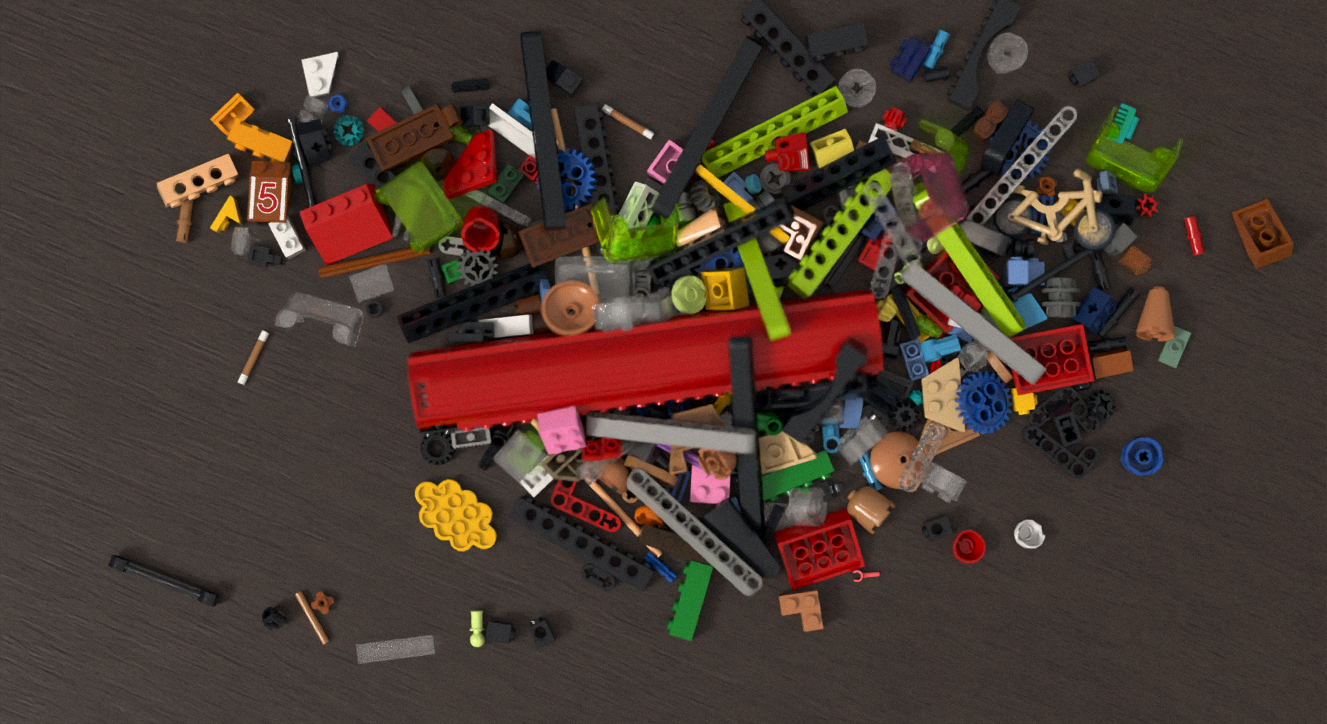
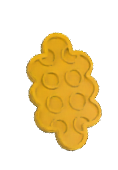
[415,479,497,551]

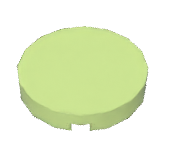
[672,276,706,314]

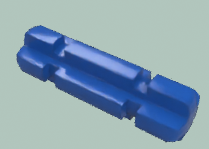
[644,552,677,582]

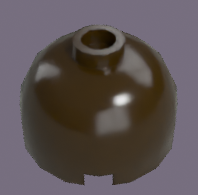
[493,220,524,259]

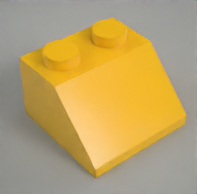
[701,268,749,310]

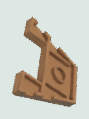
[669,404,737,475]

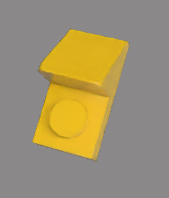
[210,196,243,233]

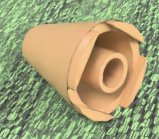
[675,207,726,247]

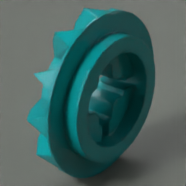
[333,115,364,146]

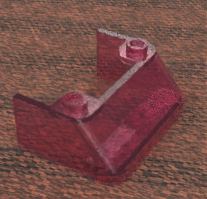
[888,152,969,242]

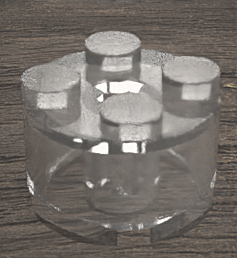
[987,33,1028,74]
[786,487,827,526]

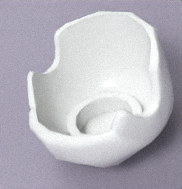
[1014,519,1045,549]

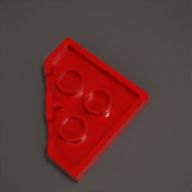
[444,130,497,199]

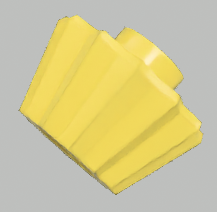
[876,295,898,322]

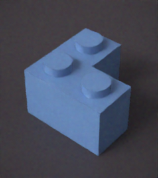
[1003,257,1045,286]

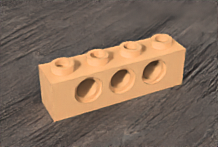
[157,153,238,208]

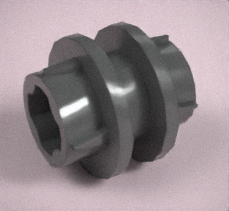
[1042,278,1081,318]

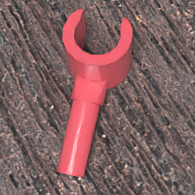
[853,570,880,582]

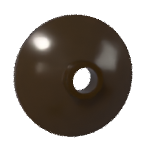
[417,147,454,182]

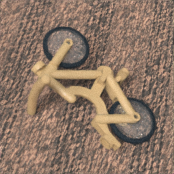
[993,169,1115,250]

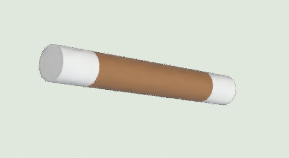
[602,104,654,139]
[238,330,269,385]

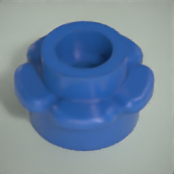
[329,94,348,113]

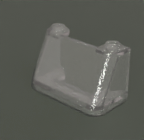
[555,256,633,318]
[274,292,363,347]

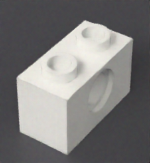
[268,216,306,259]

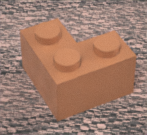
[778,205,823,260]
[778,589,823,632]

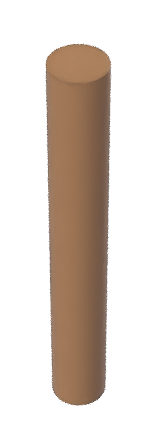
[295,591,329,645]

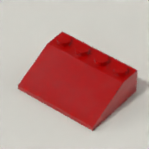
[299,184,394,265]
[903,248,1000,333]
[1009,324,1094,396]
[774,508,865,591]

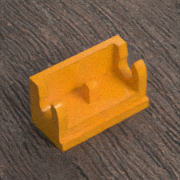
[210,93,255,136]

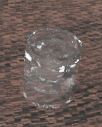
[297,95,329,124]

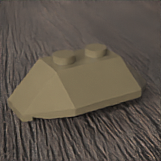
[540,423,602,482]

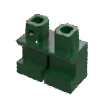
[488,163,526,205]

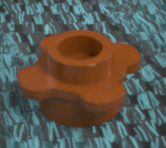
[1036,177,1058,197]
[311,592,334,614]

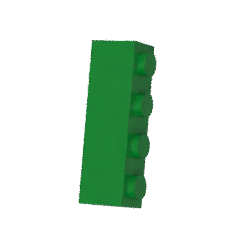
[762,450,834,503]
[667,560,713,641]

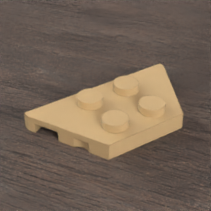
[921,358,965,432]
[759,431,817,475]

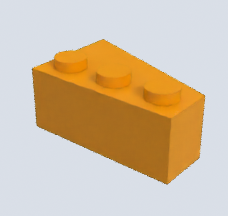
[227,118,294,162]

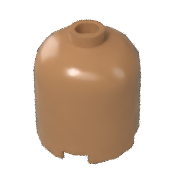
[847,486,896,535]

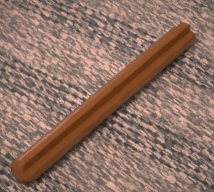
[318,244,431,278]

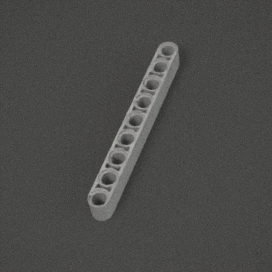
[966,106,1077,226]
[900,262,1046,385]
[586,412,755,453]
[626,469,762,596]

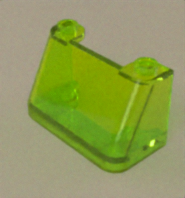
[375,161,463,254]

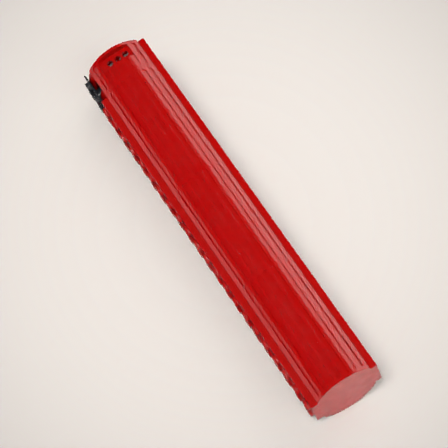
[407,289,883,437]

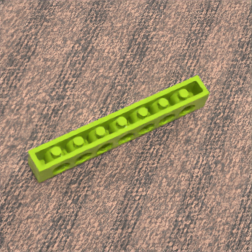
[701,86,848,178]
[787,169,898,299]

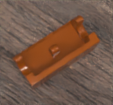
[1089,348,1134,379]

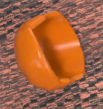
[634,505,664,528]

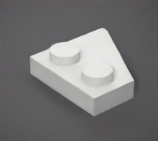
[302,52,339,98]

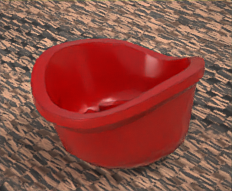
[953,530,986,563]

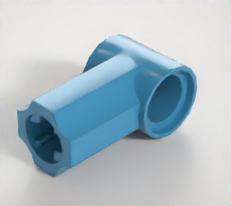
[507,98,532,131]
[920,334,961,363]
[821,415,841,454]

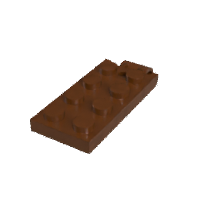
[366,104,463,173]
[518,203,617,268]

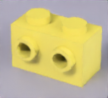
[810,129,854,168]

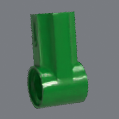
[757,412,782,436]

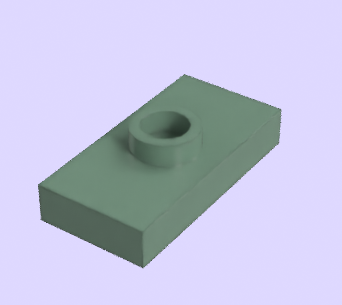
[1157,326,1191,368]

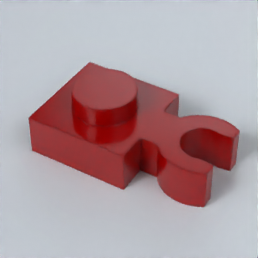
[949,284,982,311]

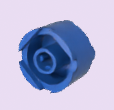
[1120,437,1163,476]

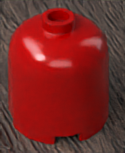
[461,205,500,252]

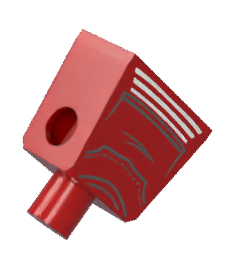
[765,132,810,171]

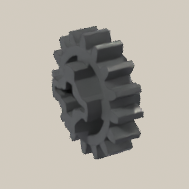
[457,249,498,286]

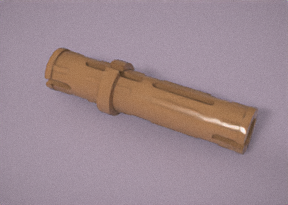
[176,187,193,243]

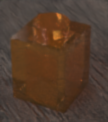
[1119,245,1152,276]

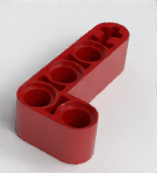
[551,480,621,532]

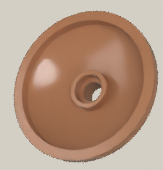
[541,281,600,336]
[870,431,926,489]

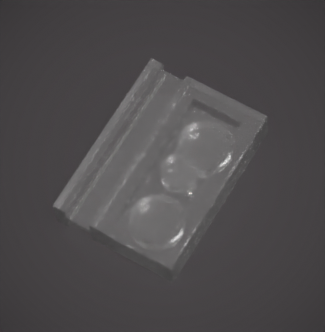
[349,264,395,303]

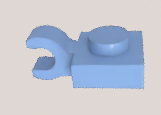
[723,172,753,203]

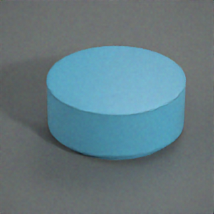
[745,174,762,194]

